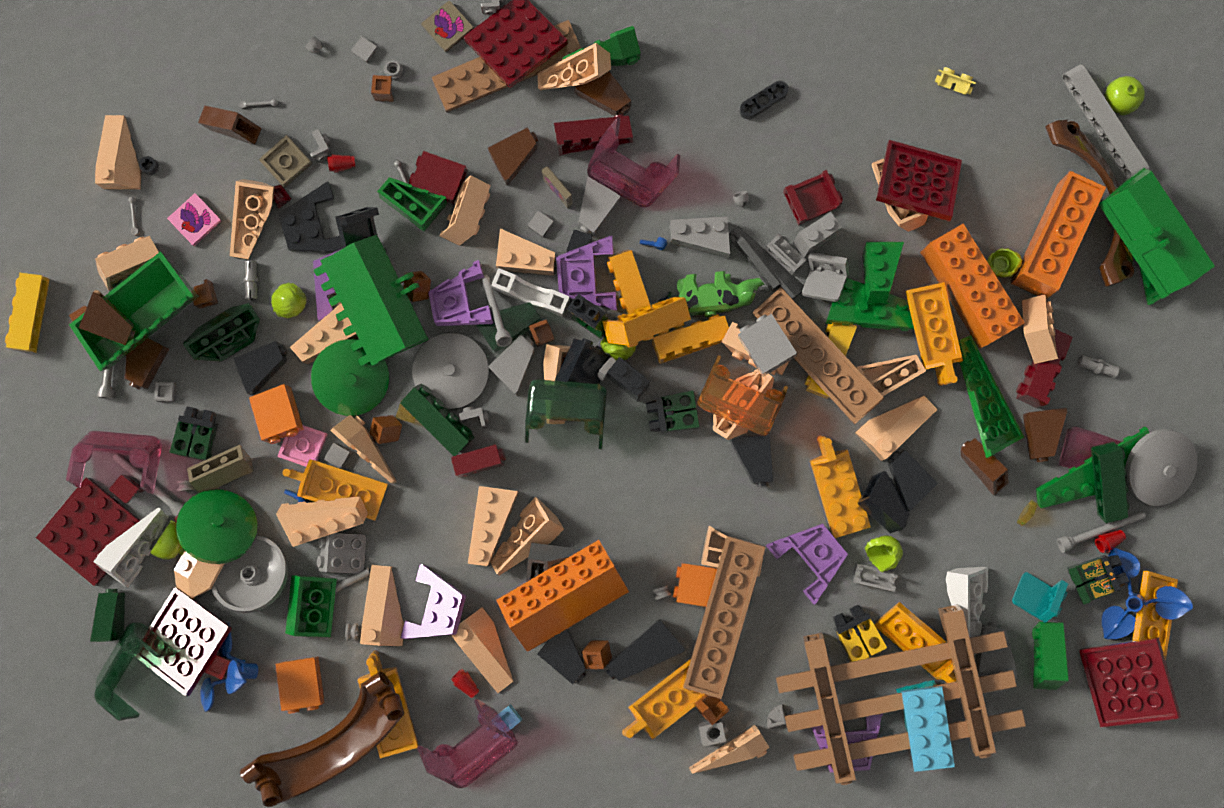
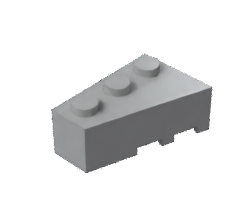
[670,216,730,259]

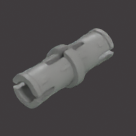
[243,260,259,300]
[1077,354,1119,378]

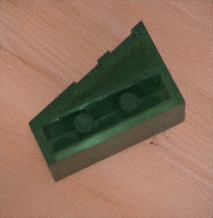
[476,302,542,353]

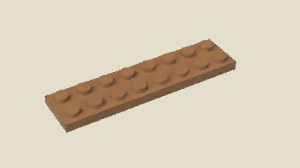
[431,20,581,113]
[752,287,884,425]
[683,536,765,699]

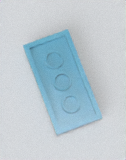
[901,686,955,772]

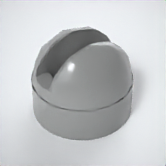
[306,37,322,54]
[733,191,749,207]

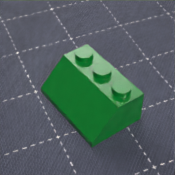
[285,575,337,637]

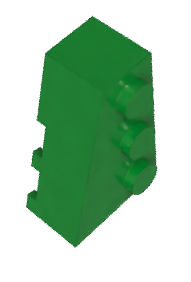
[377,177,448,232]
[862,242,904,303]
[1032,621,1069,690]

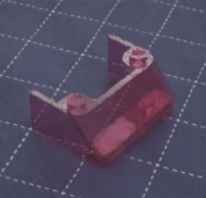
[587,117,681,208]
[66,431,162,494]
[417,699,518,788]

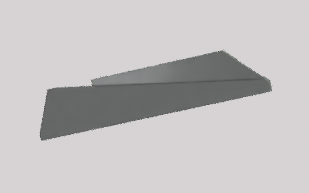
[729,227,804,300]

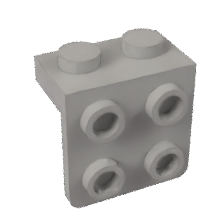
[802,252,849,302]
[317,533,366,573]

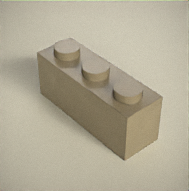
[187,445,253,493]

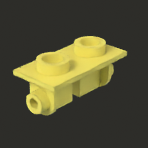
[935,67,976,95]

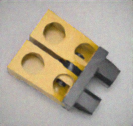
[833,605,887,662]

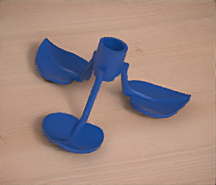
[1101,548,1193,639]
[200,622,258,712]

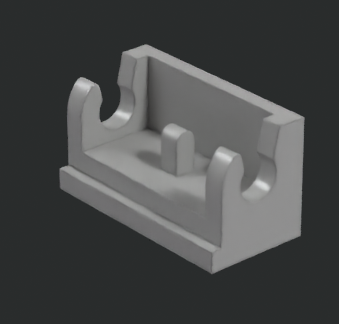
[765,234,807,275]
[853,564,898,592]

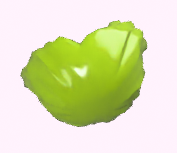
[986,248,1022,278]
[271,282,307,318]
[600,336,636,361]
[864,535,903,572]

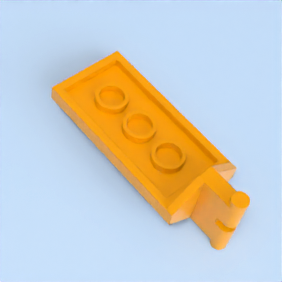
[905,282,963,386]
[810,435,871,538]
[282,459,388,521]
[1132,571,1178,661]
[875,602,956,683]
[357,650,419,758]
[622,658,705,740]

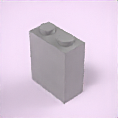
[793,212,842,257]
[738,314,797,377]

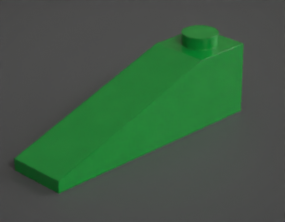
[562,26,641,66]

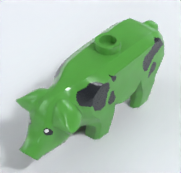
[677,271,764,317]

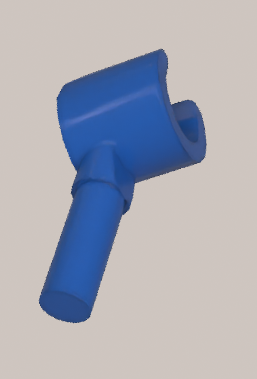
[640,237,667,251]
[284,489,310,503]

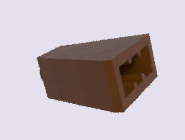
[574,71,631,116]
[198,106,261,145]
[488,127,538,185]
[79,290,136,345]
[124,338,169,390]
[1023,408,1067,462]
[960,438,1009,495]

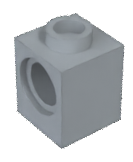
[698,719,729,746]

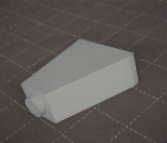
[578,175,621,236]
[488,335,535,396]

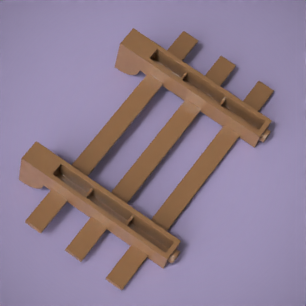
[776,604,1026,785]

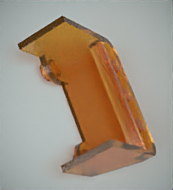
[697,355,788,436]

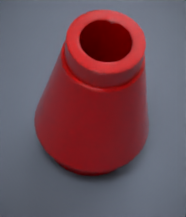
[327,154,355,173]
[1095,530,1126,553]
[451,669,479,698]

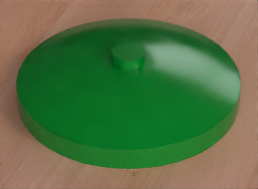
[311,339,389,416]
[176,489,258,564]

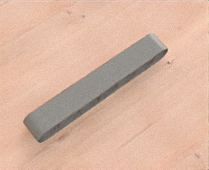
[1062,64,1150,180]

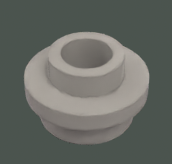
[384,60,403,79]

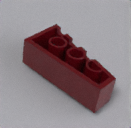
[554,114,633,156]
[1016,328,1073,408]

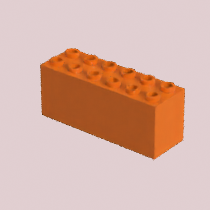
[1011,171,1106,298]
[920,223,1025,349]
[497,540,629,652]

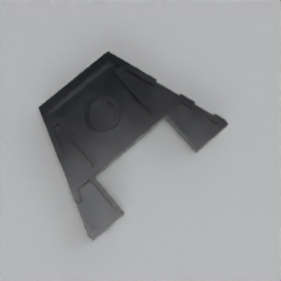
[279,181,343,253]

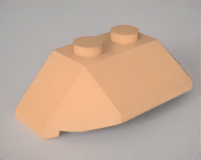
[713,369,774,440]
[174,550,225,599]

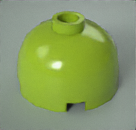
[1104,76,1145,115]
[150,520,184,560]

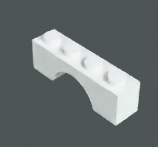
[491,268,570,318]

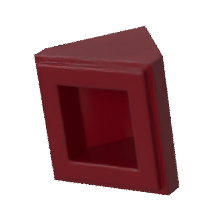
[273,184,291,209]

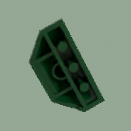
[182,303,260,362]

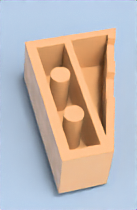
[440,175,491,246]
[1022,295,1058,364]
[856,355,926,396]
[700,526,763,577]

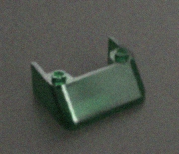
[525,379,607,449]
[94,622,177,721]

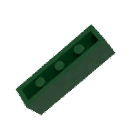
[400,384,475,456]
[1091,441,1130,524]

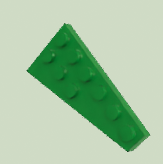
[825,278,914,331]
[958,335,1024,458]
[1036,426,1149,508]

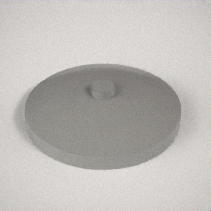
[412,333,489,409]
[1125,429,1197,506]
[212,536,288,613]

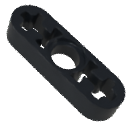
[739,81,788,119]

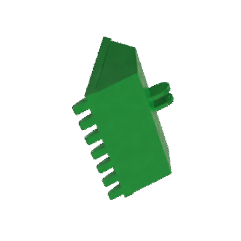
[1098,167,1215,299]
[314,235,429,366]
[69,251,199,372]

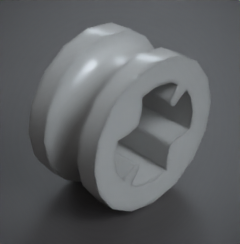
[176,480,195,492]
[652,585,671,600]
[345,623,358,641]

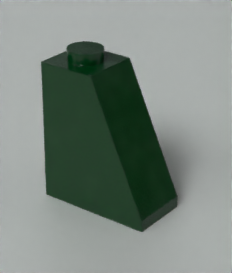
[90,589,125,642]

